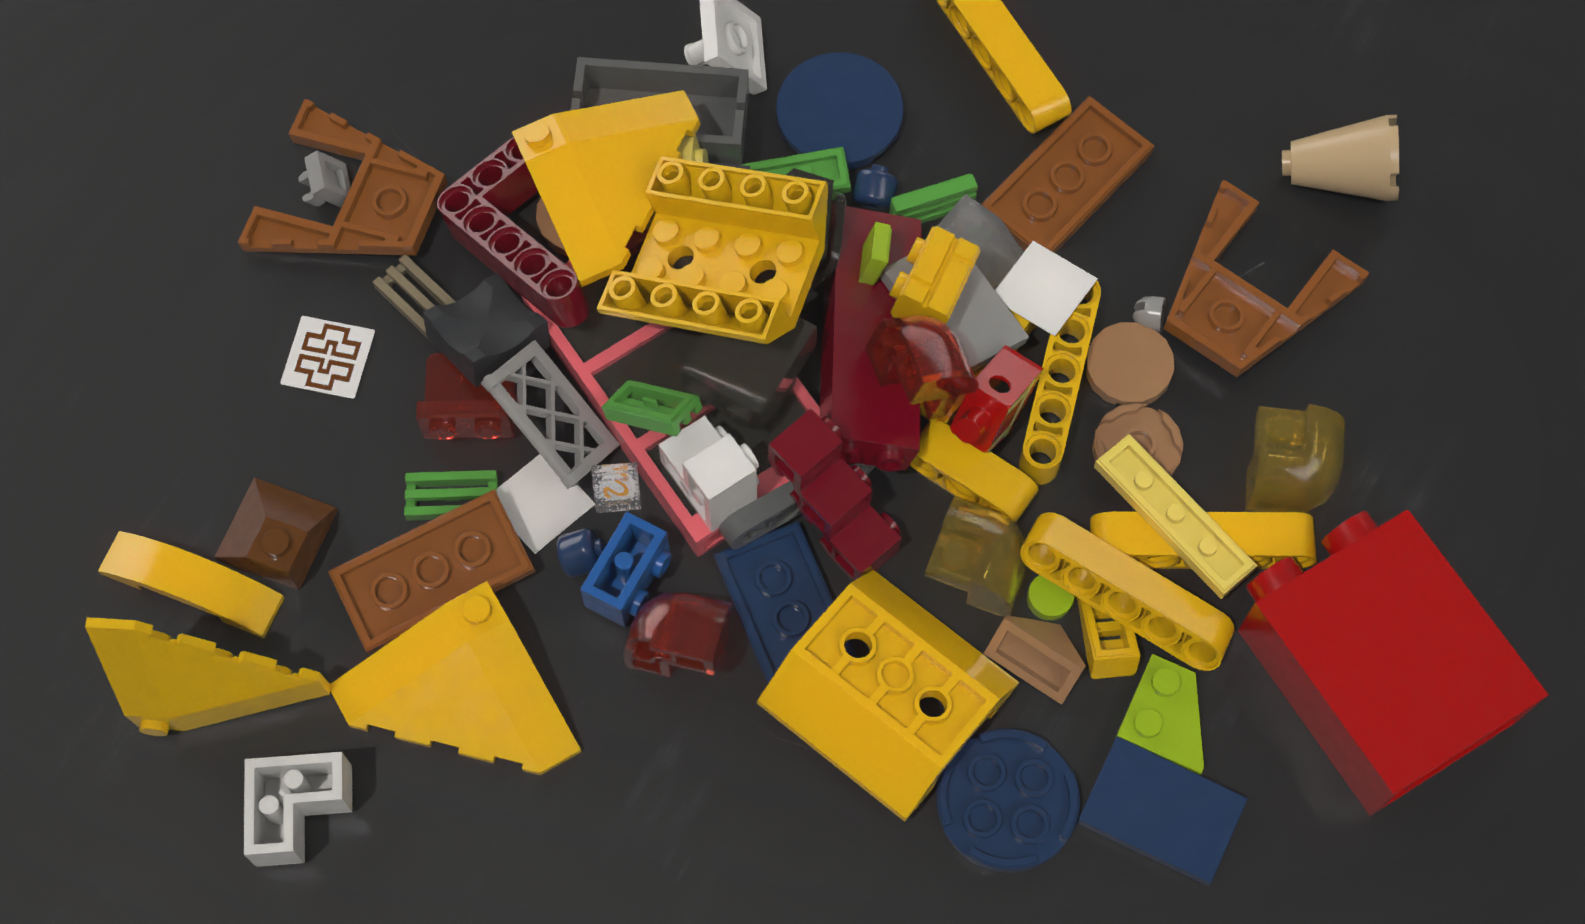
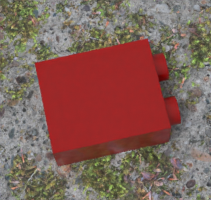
[1238,509,1549,816]

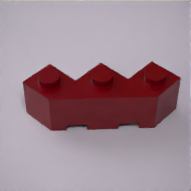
[768,408,901,581]

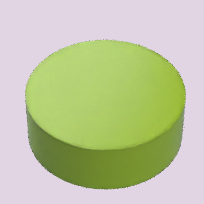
[1027,575,1074,620]

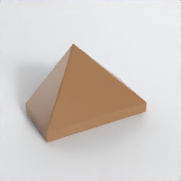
[984,615,1086,705]

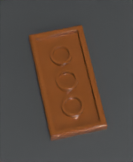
[978,96,1155,253]
[328,489,536,655]

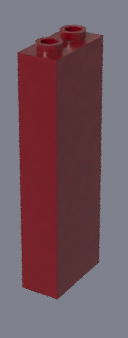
[820,205,921,472]

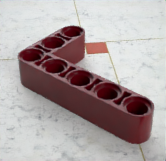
[437,137,590,328]

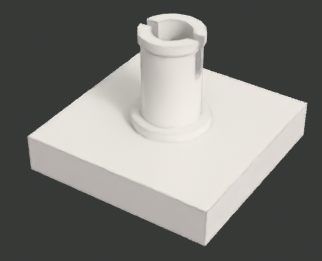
[684,0,767,95]

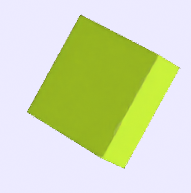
[859,222,892,286]

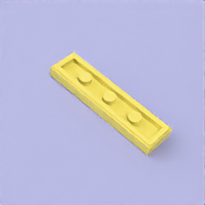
[1094,434,1258,599]

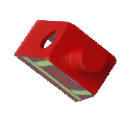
[950,345,1044,453]

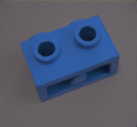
[580,511,672,627]

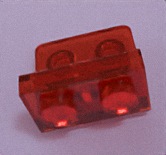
[416,353,516,440]

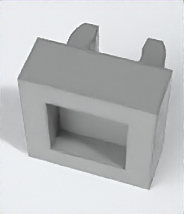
[298,150,351,207]

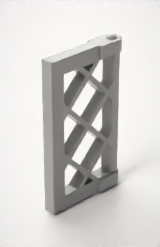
[481,340,620,489]

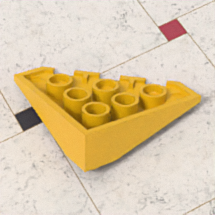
[512,90,701,287]
[330,581,582,775]
[85,617,331,736]

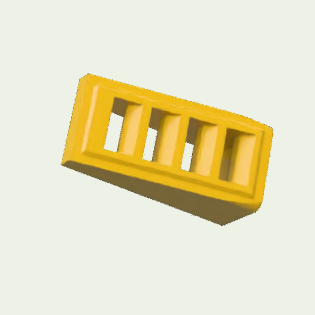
[1077,598,1140,679]

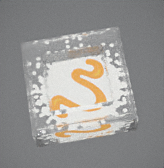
[592,462,641,513]

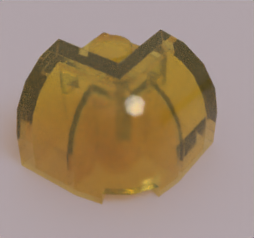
[1245,404,1345,513]
[925,495,1027,618]

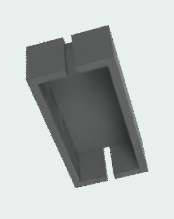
[570,57,749,165]

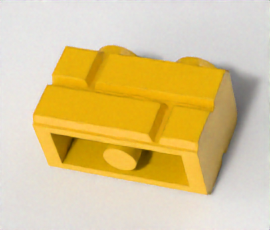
[889,226,981,337]

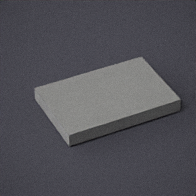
[880,256,1029,382]

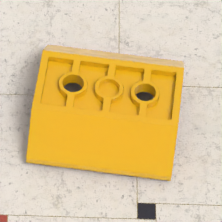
[596,156,828,344]
[757,570,1019,822]

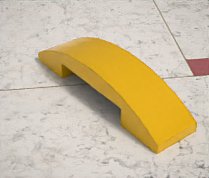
[98,531,284,638]

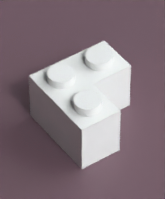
[658,416,760,532]
[244,752,352,867]

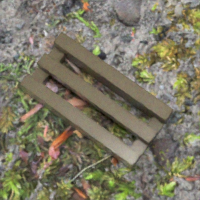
[373,254,455,344]

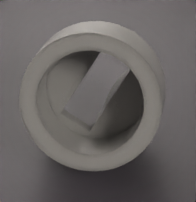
[1132,296,1166,332]

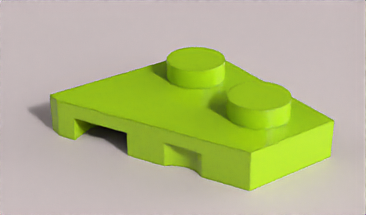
[1115,654,1204,775]

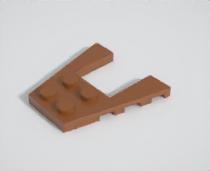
[238,99,448,255]
[1163,180,1369,377]

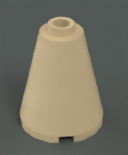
[1282,115,1399,201]

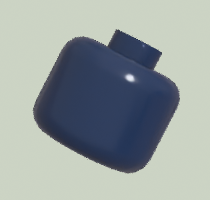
[852,164,898,211]
[557,528,606,578]

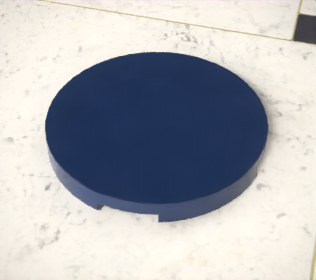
[776,52,903,170]
[936,729,1080,873]

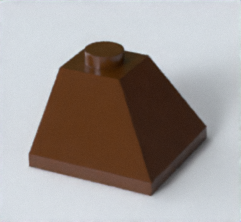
[215,477,338,590]

